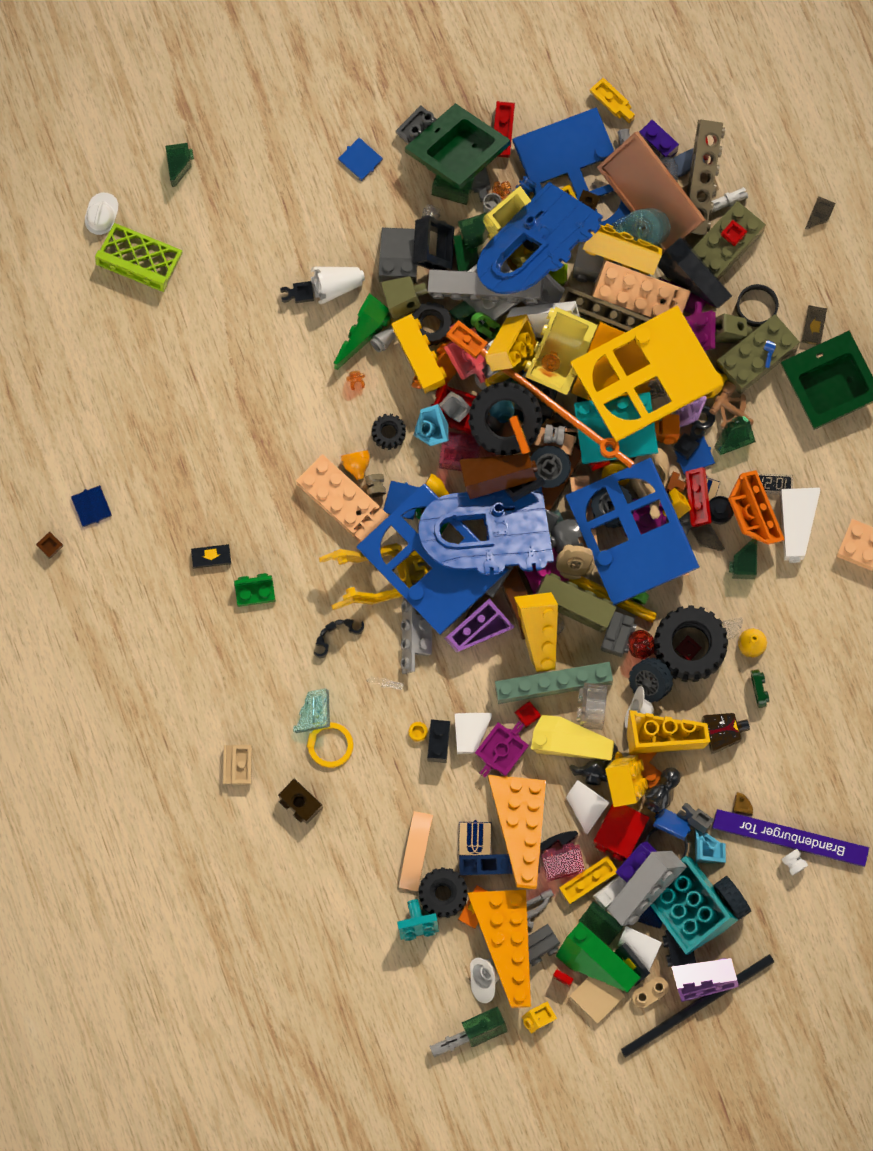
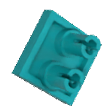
[397,899,439,941]

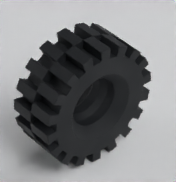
[419,867,468,918]

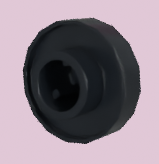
[709,496,734,525]

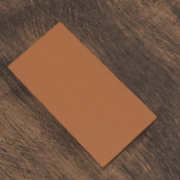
[597,131,706,254]

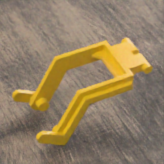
[319,543,428,610]

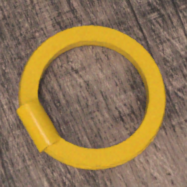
[307,722,354,768]

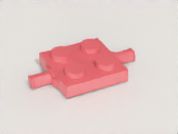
[444,325,487,383]

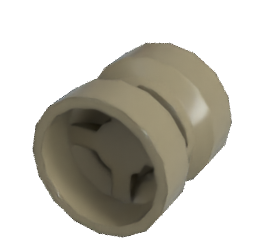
[365,474,386,497]

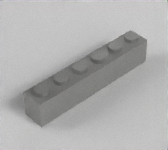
[428,270,544,304]

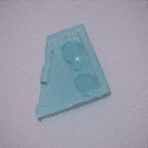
[293,688,330,733]

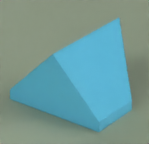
[413,404,448,446]
[695,829,726,863]

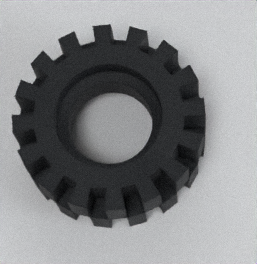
[372,413,406,450]

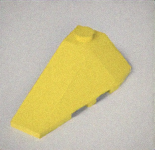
[531,715,614,761]

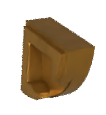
[733,792,753,815]

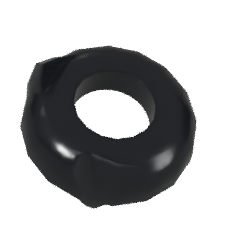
[691,405,715,429]

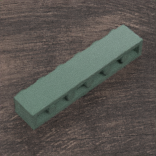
[495,662,613,704]

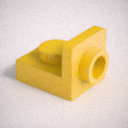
[522,1001,557,1034]

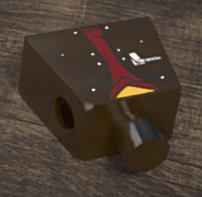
[702,713,750,754]

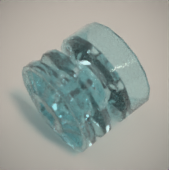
[623,208,670,246]

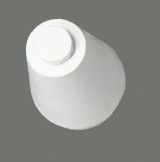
[311,266,365,304]

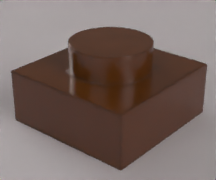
[36,531,63,559]

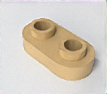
[632,977,669,1008]

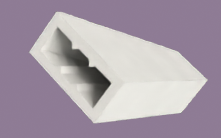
[506,301,580,338]
[780,488,820,563]

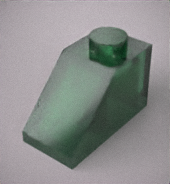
[165,143,194,187]
[458,212,489,249]
[449,301,488,340]
[714,416,756,455]
[729,538,757,580]

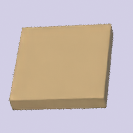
[569,977,625,1024]

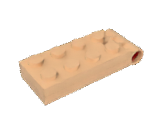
[591,260,691,318]
[296,454,389,543]
[836,519,873,571]

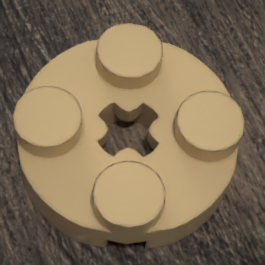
[556,545,595,580]

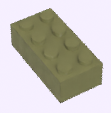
[693,201,766,280]
[716,314,800,394]
[535,573,617,633]

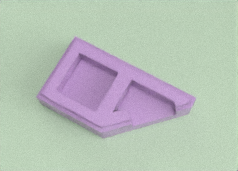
[675,396,707,427]

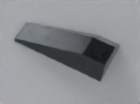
[658,238,732,308]

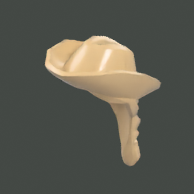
[631,448,670,519]

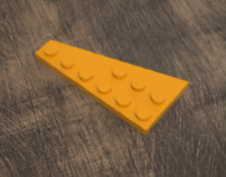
[488,775,546,889]
[467,889,531,1008]

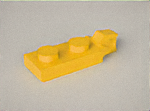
[590,78,635,124]

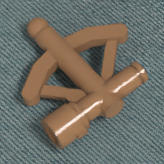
[709,382,754,428]

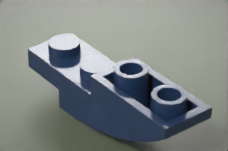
[459,854,540,875]

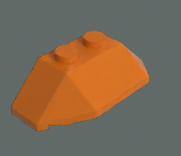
[728,470,785,545]

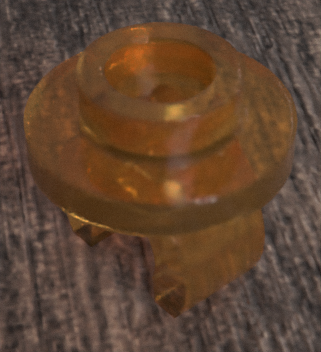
[492,181,511,199]
[541,351,560,372]
[346,370,365,390]

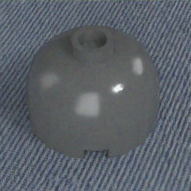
[550,518,583,554]

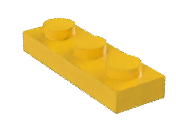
[559,856,617,905]

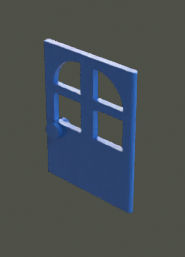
[512,107,635,226]
[565,458,700,606]
[356,483,509,635]

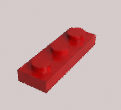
[494,101,515,158]
[685,467,712,527]

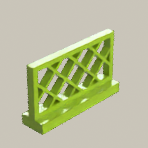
[95,223,183,292]

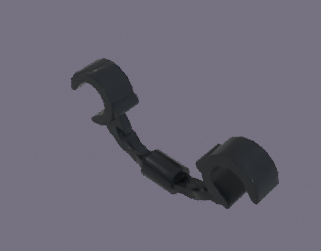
[314,619,364,658]

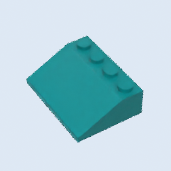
[574,392,658,464]
[650,856,738,955]

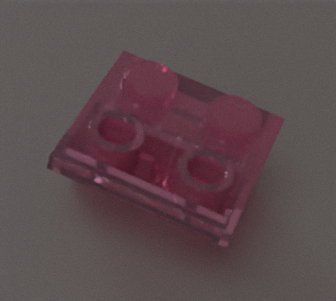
[439,432,481,471]
[540,843,585,882]

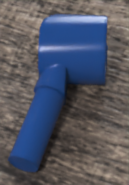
[764,340,776,368]

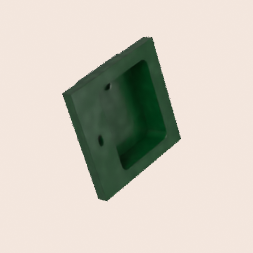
[405,103,511,190]
[780,330,873,430]

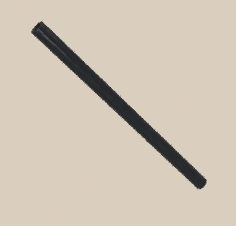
[620,954,774,1058]

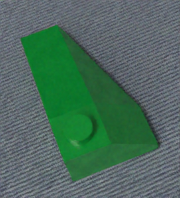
[334,293,391,370]
[555,922,641,993]

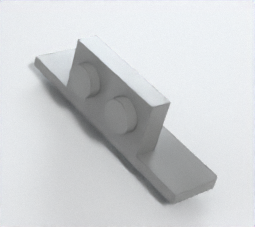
[401,598,432,674]

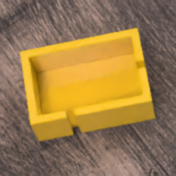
[605,754,648,807]

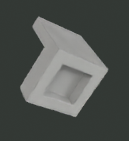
[439,392,471,422]

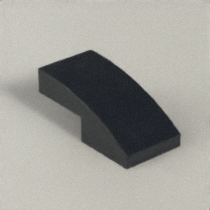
[540,831,578,854]

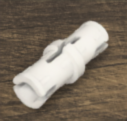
[711,187,748,212]

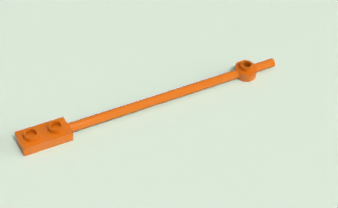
[446,320,635,468]

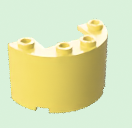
[483,186,535,268]
[524,307,598,395]

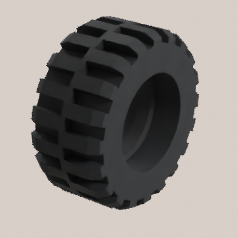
[468,382,543,455]
[653,605,728,682]

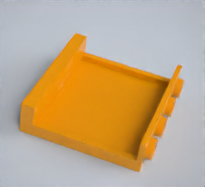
[571,321,655,401]

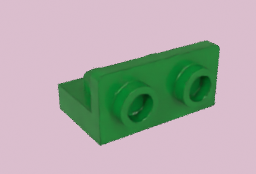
[234,573,276,607]

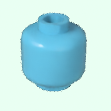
[489,400,515,423]

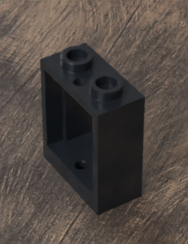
[413,215,454,271]

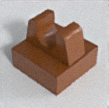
[665,471,687,495]

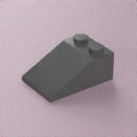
[379,227,418,284]

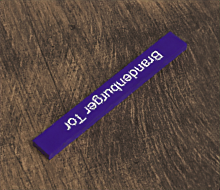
[712,809,870,867]

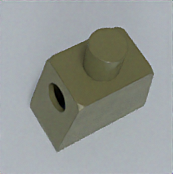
[381,276,428,320]
[715,314,752,343]

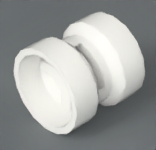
[781,849,808,876]

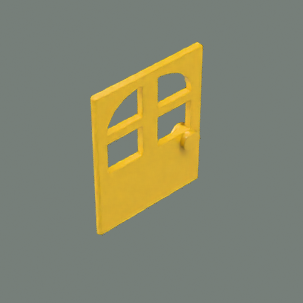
[570,305,724,442]

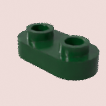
[750,669,770,708]

